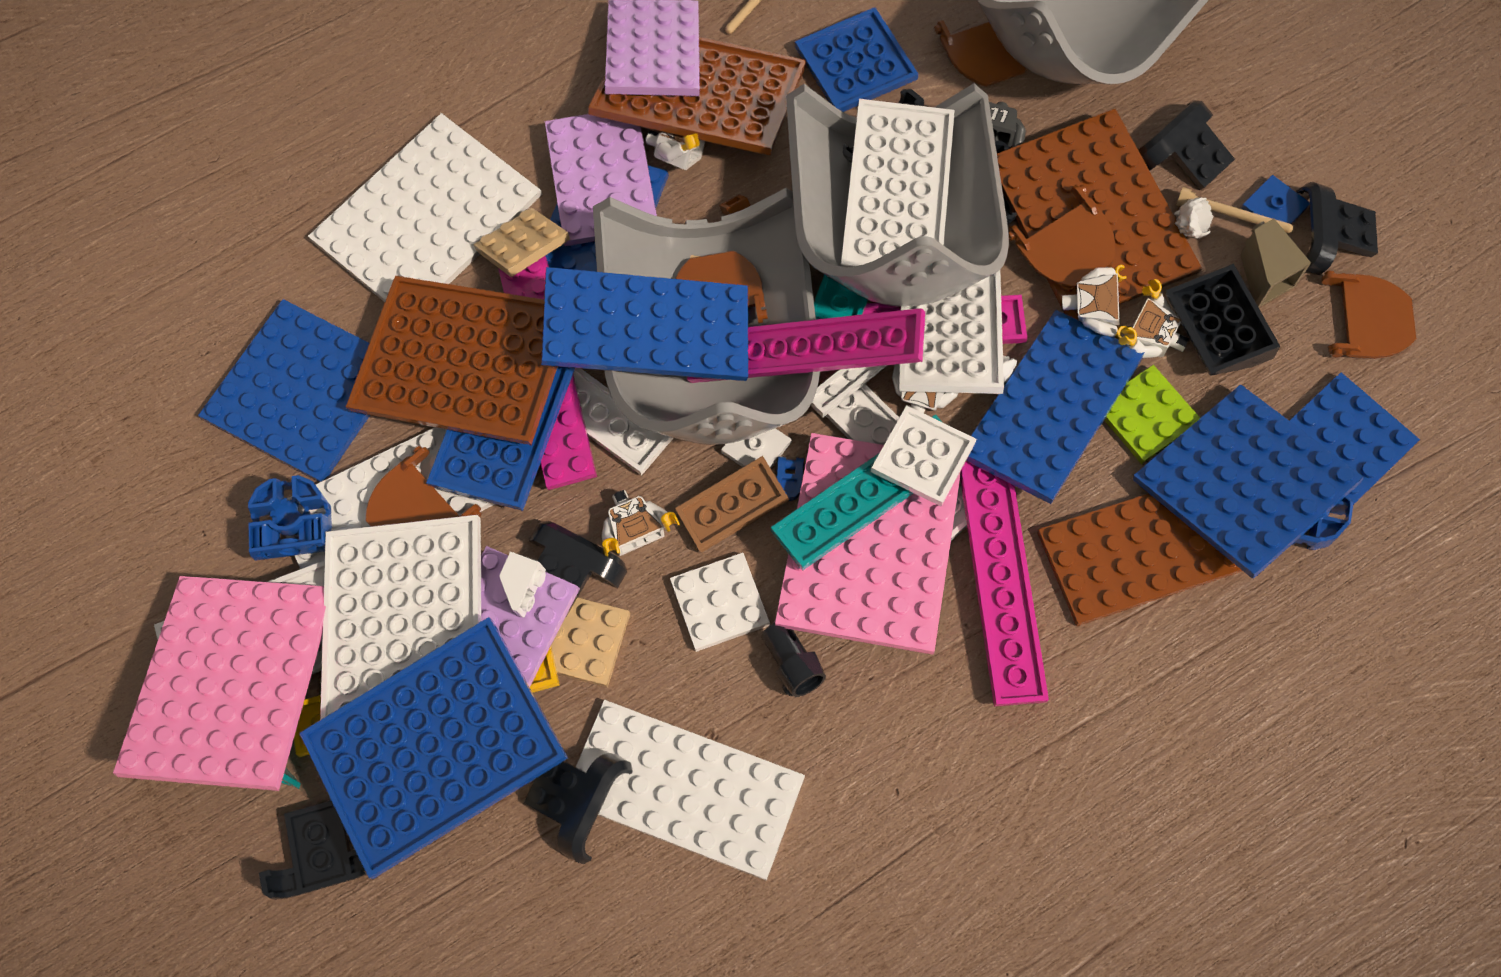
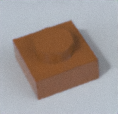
[719,194,751,215]

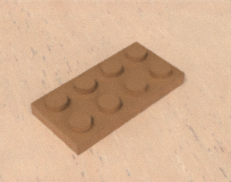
[675,456,789,553]

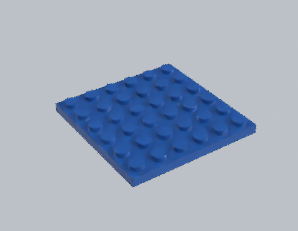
[198,299,370,483]
[1133,384,1363,579]

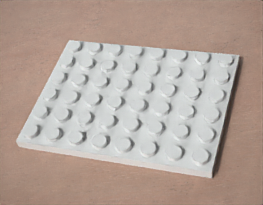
[308,113,542,302]
[320,515,481,720]

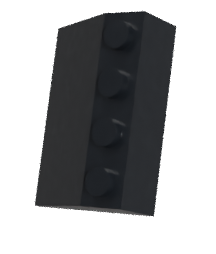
[1165,264,1280,376]

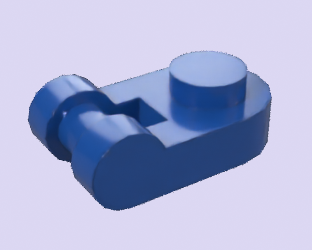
[777,456,804,501]

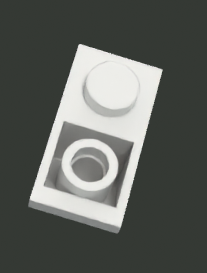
[499,552,546,618]

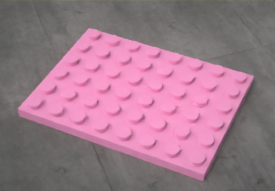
[775,433,961,655]
[113,576,326,791]

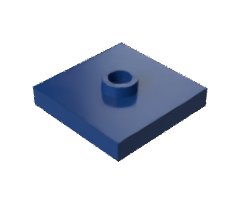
[1241,175,1310,224]

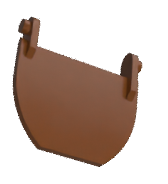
[934,20,1026,87]
[1008,185,1115,288]
[676,251,768,323]
[1321,270,1416,359]
[366,446,482,527]

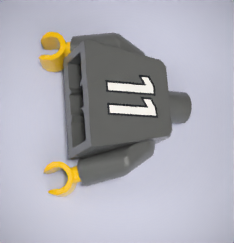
[989,102,1026,149]

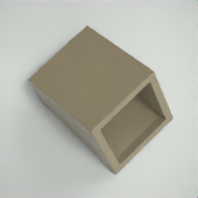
[1241,219,1311,308]

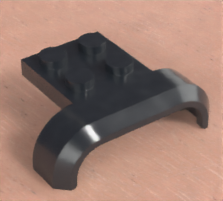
[1138,100,1235,190]
[1296,182,1378,275]
[529,521,627,618]
[524,753,633,864]
[259,800,367,899]

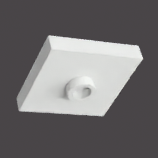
[721,428,791,468]

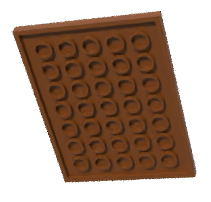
[588,37,806,156]
[997,108,1202,320]
[346,276,558,445]

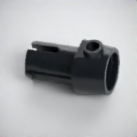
[761,623,826,697]

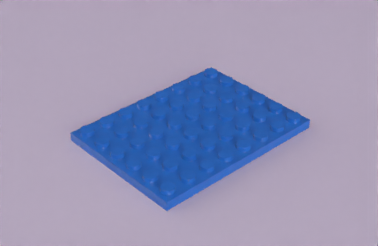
[300,617,568,879]

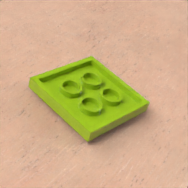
[1104,365,1200,464]

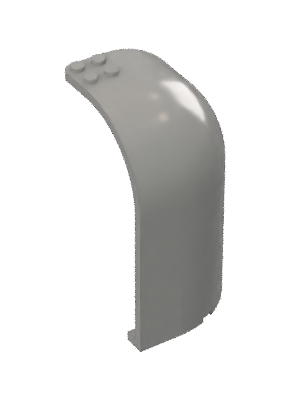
[977,0,1208,84]
[786,83,1009,307]
[593,188,820,445]

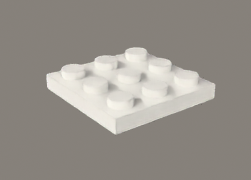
[871,405,977,506]
[670,553,770,652]

